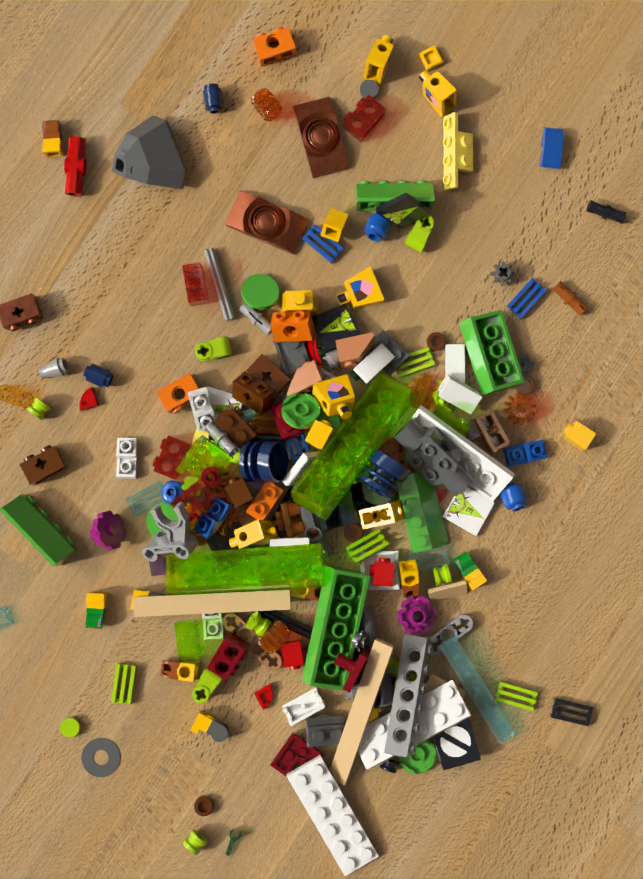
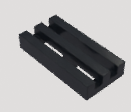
[550,698,593,727]

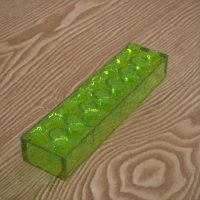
[291,373,413,521]
[166,543,325,595]

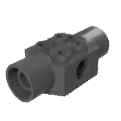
[394,418,474,496]

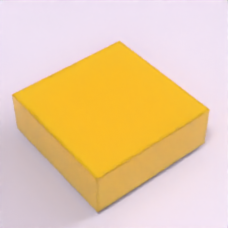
[418,45,444,71]

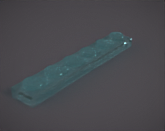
[438,635,516,744]

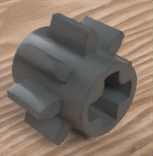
[490,261,515,286]

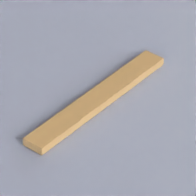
[134,590,291,617]
[330,638,395,786]

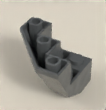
[112,116,187,189]

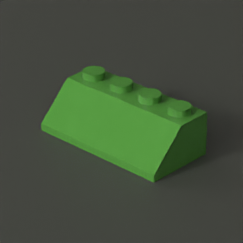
[356,181,435,211]
[459,310,525,396]
[396,472,449,553]
[0,494,78,567]

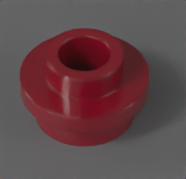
[201,467,220,486]

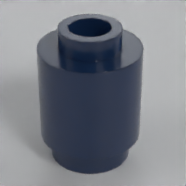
[203,83,224,114]
[83,363,114,388]

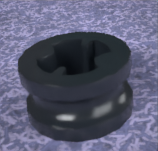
[380,759,399,773]

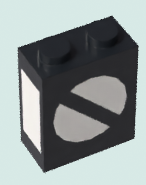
[433,718,481,771]

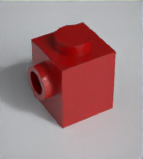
[369,557,395,586]
[281,640,307,670]

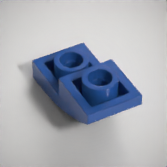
[540,127,563,169]
[503,439,548,467]
[194,496,233,539]

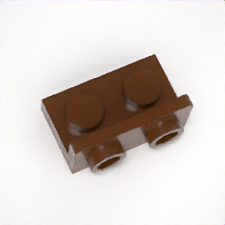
[213,404,257,449]

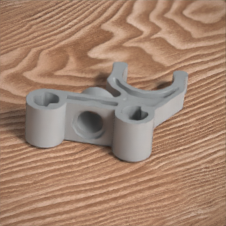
[142,502,198,562]

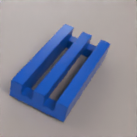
[302,224,343,263]
[506,278,546,319]
[287,432,310,463]

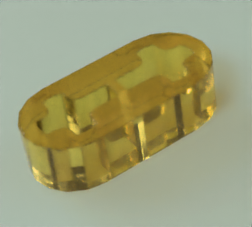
[0,384,34,408]

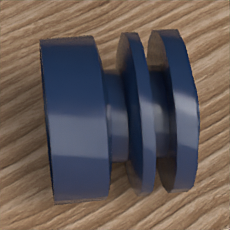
[239,441,289,482]
[357,449,410,500]

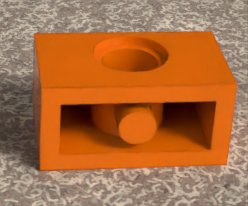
[253,27,296,67]
[270,310,315,342]
[156,373,199,414]
[246,482,284,520]

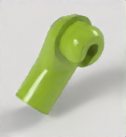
[432,380,449,408]

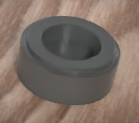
[360,80,379,100]

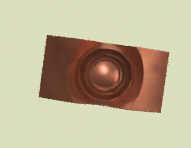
[293,96,349,178]
[225,190,309,255]

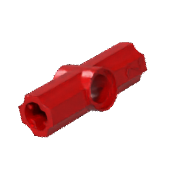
[64,136,87,197]

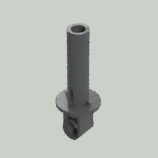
[359,605,396,708]

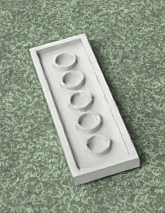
[412,405,515,502]
[358,680,471,770]
[286,755,379,876]

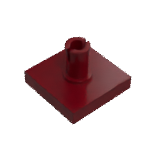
[334,647,371,693]

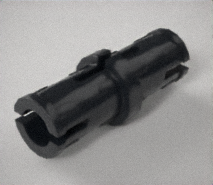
[586,200,626,224]

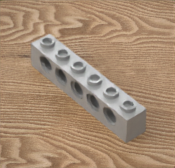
[384,634,433,759]

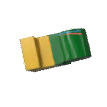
[453,551,487,591]
[86,592,108,629]

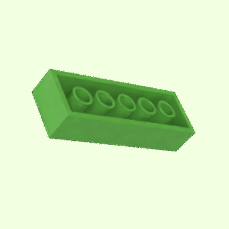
[302,566,370,691]

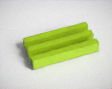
[396,347,435,378]
[346,529,389,565]
[111,663,137,705]
[495,681,538,711]

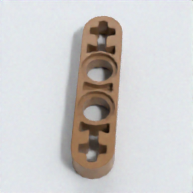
[222,612,282,671]

